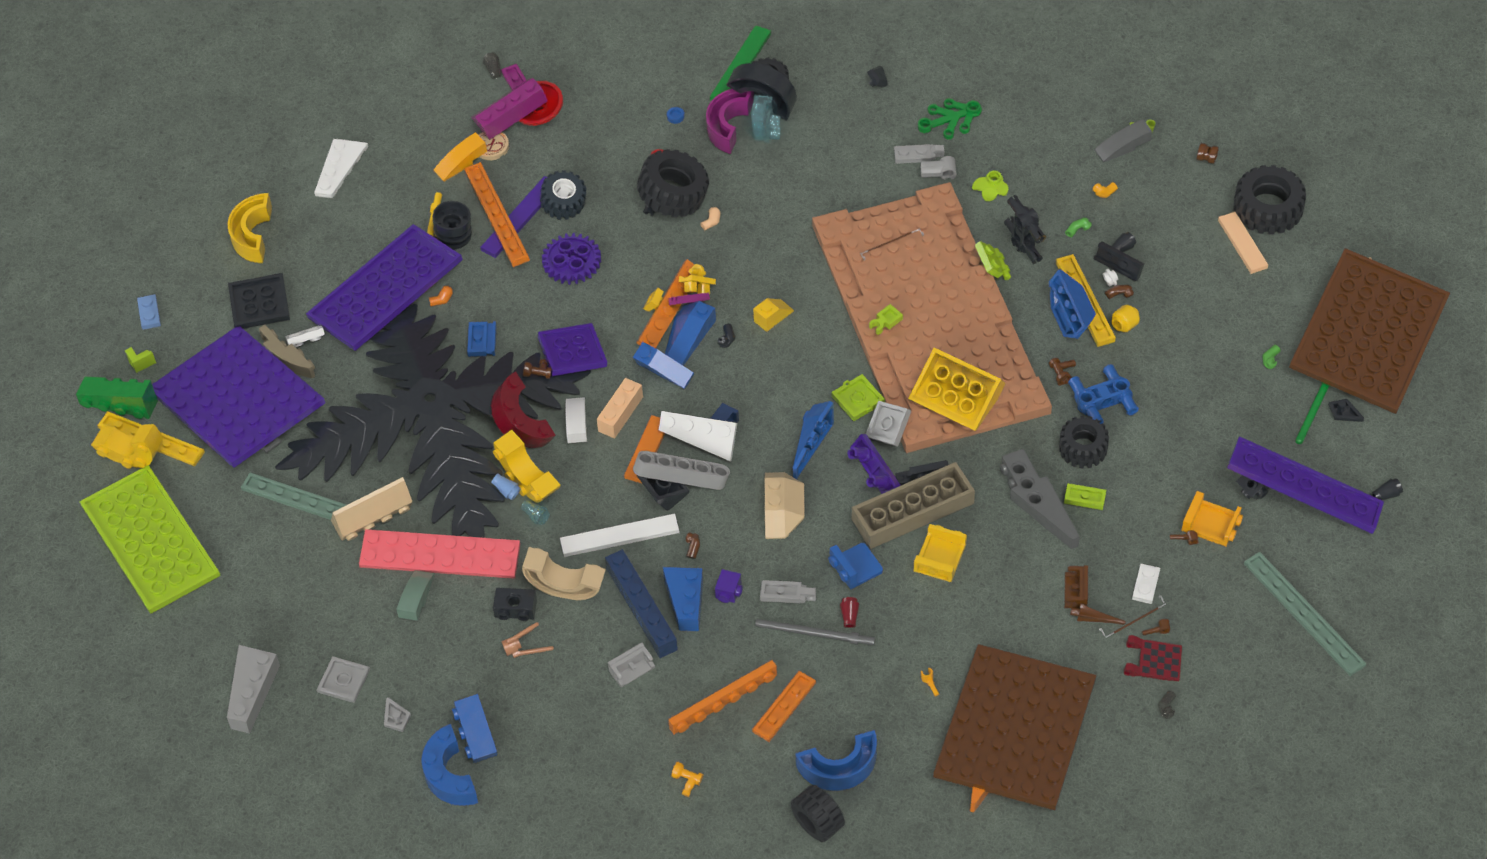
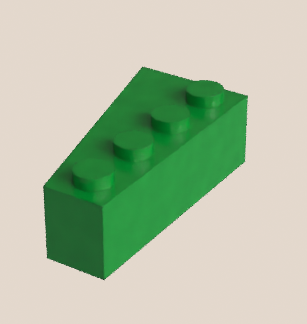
[76,377,158,419]

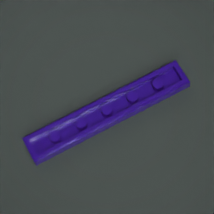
[480,176,548,258]

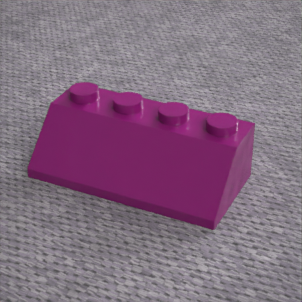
[471,78,548,140]

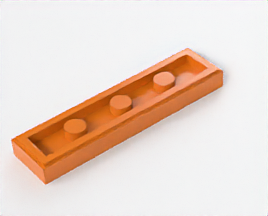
[624,415,665,483]
[752,671,816,742]

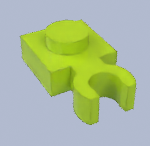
[869,304,903,335]

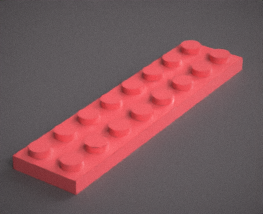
[359,529,521,579]

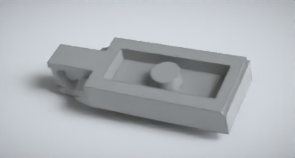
[894,144,944,164]
[760,580,816,603]

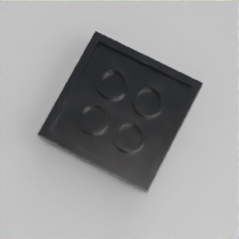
[228,273,290,329]

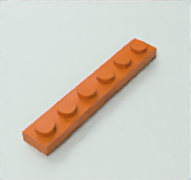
[636,259,695,348]
[668,660,777,734]

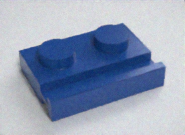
[467,321,497,357]

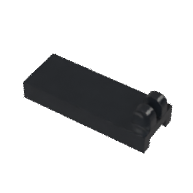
[1093,241,1144,281]

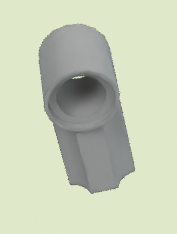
[921,156,957,180]

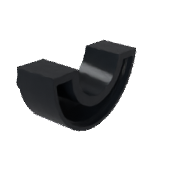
[726,63,797,121]

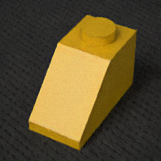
[753,298,794,332]

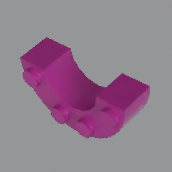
[706,89,754,154]

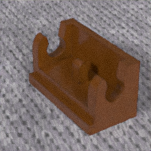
[1065,565,1088,609]

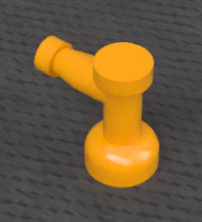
[671,761,704,797]

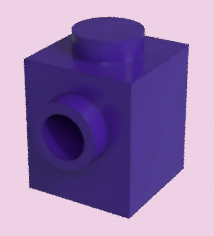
[715,569,743,603]

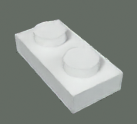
[285,326,325,347]
[1132,564,1160,604]

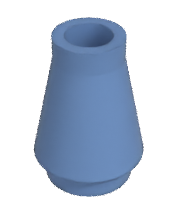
[491,474,521,500]

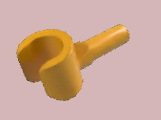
[921,668,939,696]

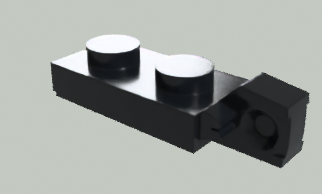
[895,460,949,486]

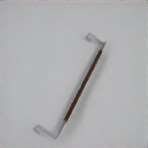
[860,228,924,261]
[1099,595,1166,638]

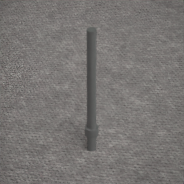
[755,619,875,645]

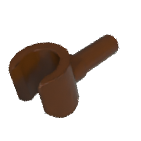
[1170,530,1198,545]
[1142,619,1170,636]

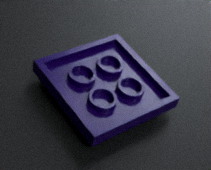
[538,323,607,376]

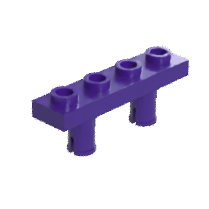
[847,434,901,494]

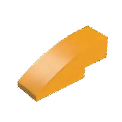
[434,132,487,181]

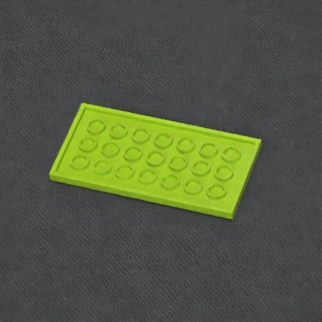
[79,465,221,614]

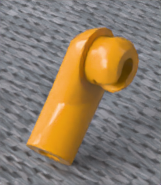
[1092,182,1118,198]

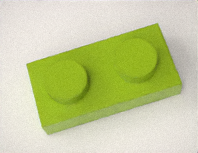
[1064,483,1106,510]

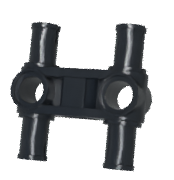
[1004,195,1046,264]

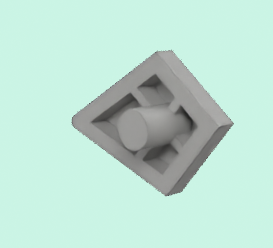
[384,698,411,732]

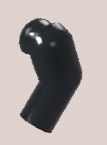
[718,323,736,348]

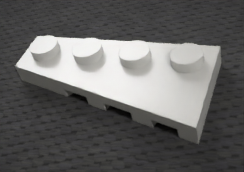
[314,139,368,198]
[659,411,737,461]

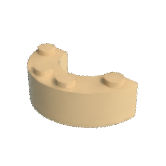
[522,547,606,600]

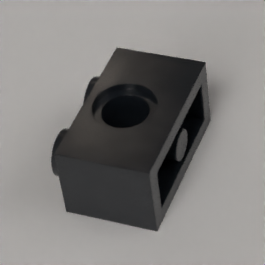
[493,587,537,621]

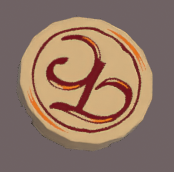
[479,132,509,160]

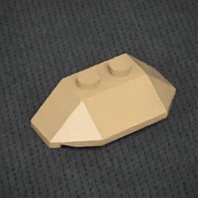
[765,472,805,539]

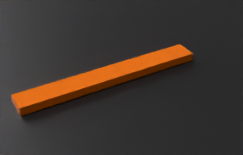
[464,162,530,267]

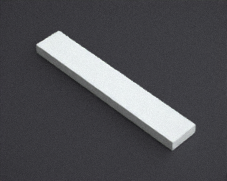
[560,514,679,557]

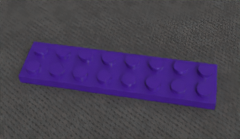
[1227,436,1384,534]

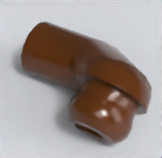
[1105,285,1134,299]
[686,533,700,559]

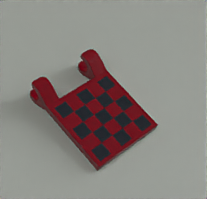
[1124,635,1182,682]

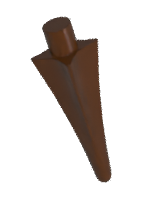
[1070,604,1126,625]

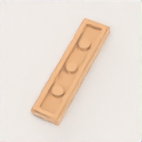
[1218,212,1268,274]

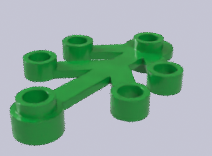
[918,98,982,140]

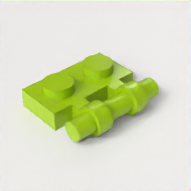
[975,241,1011,280]

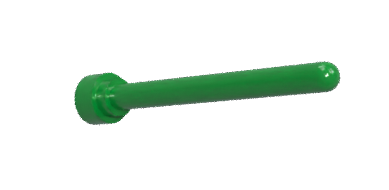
[1295,382,1330,444]

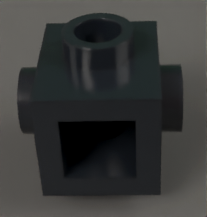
[1236,475,1270,500]

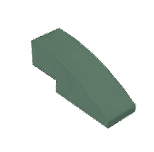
[396,570,435,621]

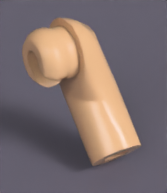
[700,207,721,231]

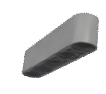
[633,451,730,490]

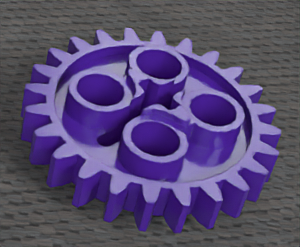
[542,233,601,285]

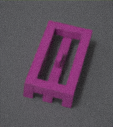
[668,293,710,305]

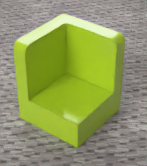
[125,347,156,373]

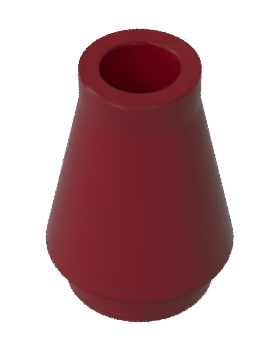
[840,597,860,628]

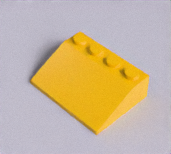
[908,348,1006,431]

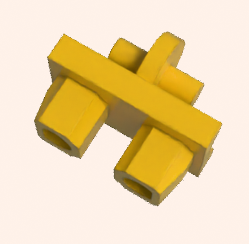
[679,264,716,295]

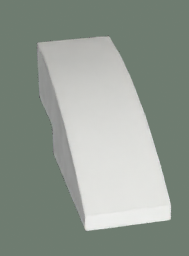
[566,397,587,443]

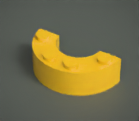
[228,193,272,263]
[91,424,163,469]
[493,430,561,502]

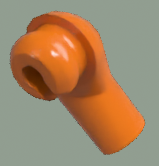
[429,286,453,306]

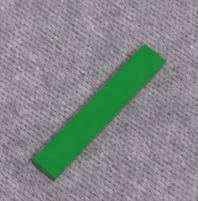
[710,25,771,101]

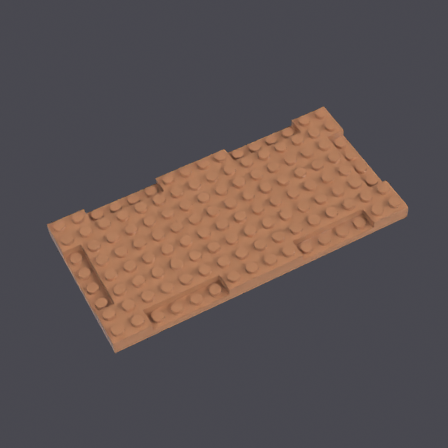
[812,182,1052,453]

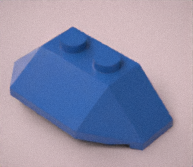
[1049,269,1096,339]

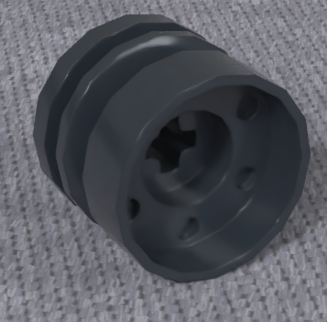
[432,201,472,250]

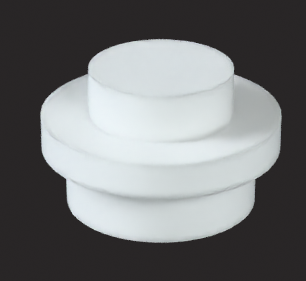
[1102,269,1119,287]

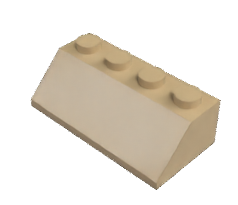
[331,477,412,541]

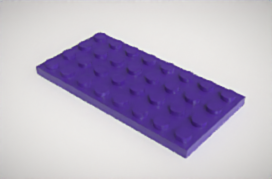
[306,224,463,351]

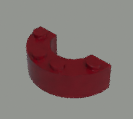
[491,372,556,448]

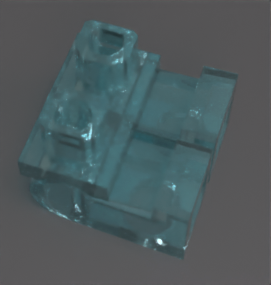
[751,95,781,143]

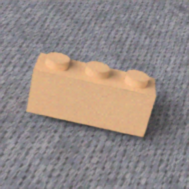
[597,378,643,439]

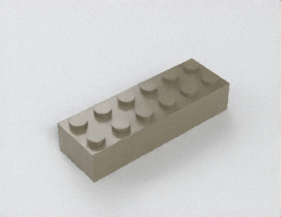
[852,462,975,549]

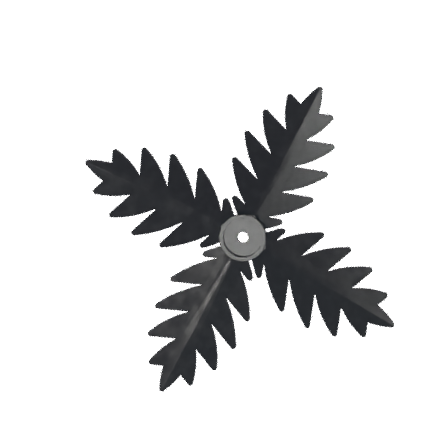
[275,304,591,538]

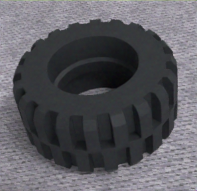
[637,149,709,217]
[1234,165,1306,235]

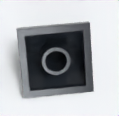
[637,475,689,511]

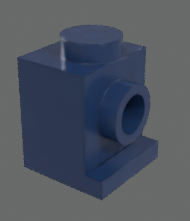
[710,403,739,423]

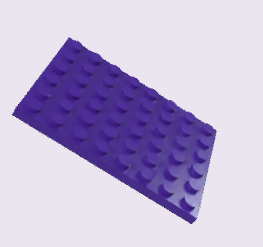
[152,327,325,468]

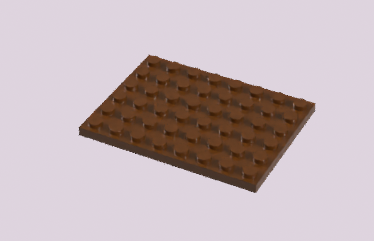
[1289,248,1450,414]
[933,644,1096,810]

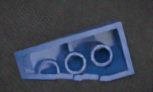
[665,301,716,366]

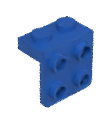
[828,543,883,590]

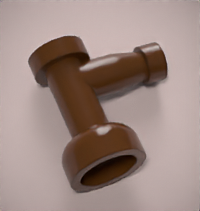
[1049,358,1076,386]
[523,359,551,379]

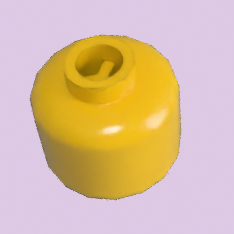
[1112,305,1140,332]

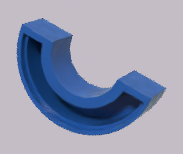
[422,724,478,806]
[796,730,877,791]

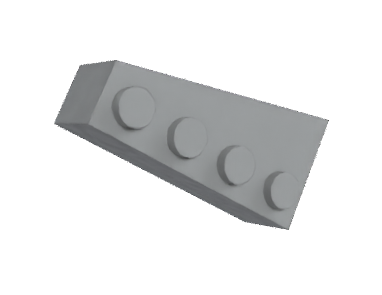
[227,645,280,734]

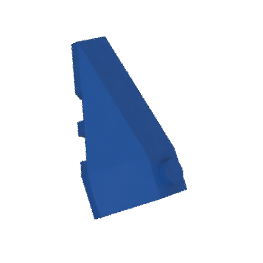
[793,401,834,479]

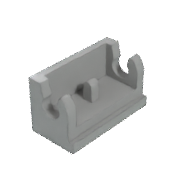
[608,643,655,687]

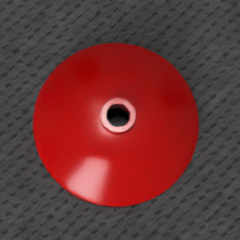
[519,81,563,126]

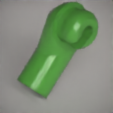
[1065,218,1092,237]
[1262,345,1281,369]

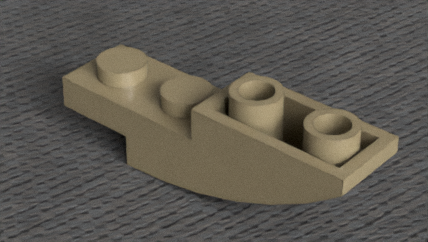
[259,325,315,378]

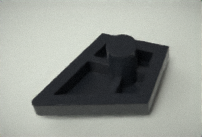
[867,66,888,87]
[1328,399,1364,422]

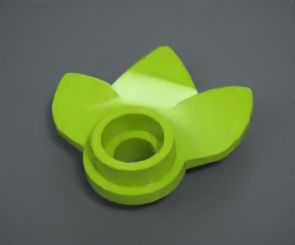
[972,171,1009,201]

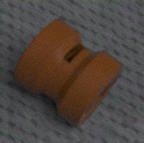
[1196,143,1219,164]

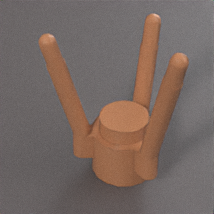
[501,622,554,658]

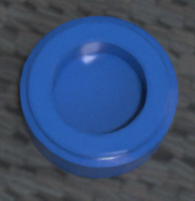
[667,107,685,124]

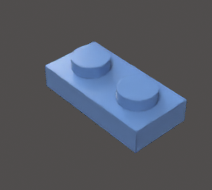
[137,294,161,330]

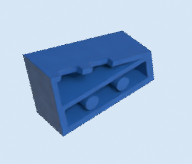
[663,567,703,631]
[452,694,497,763]

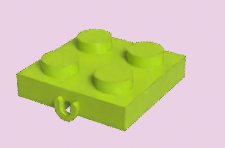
[831,374,885,421]

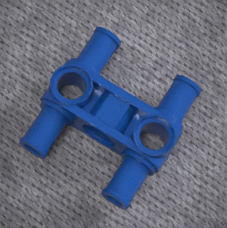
[1068,364,1139,424]

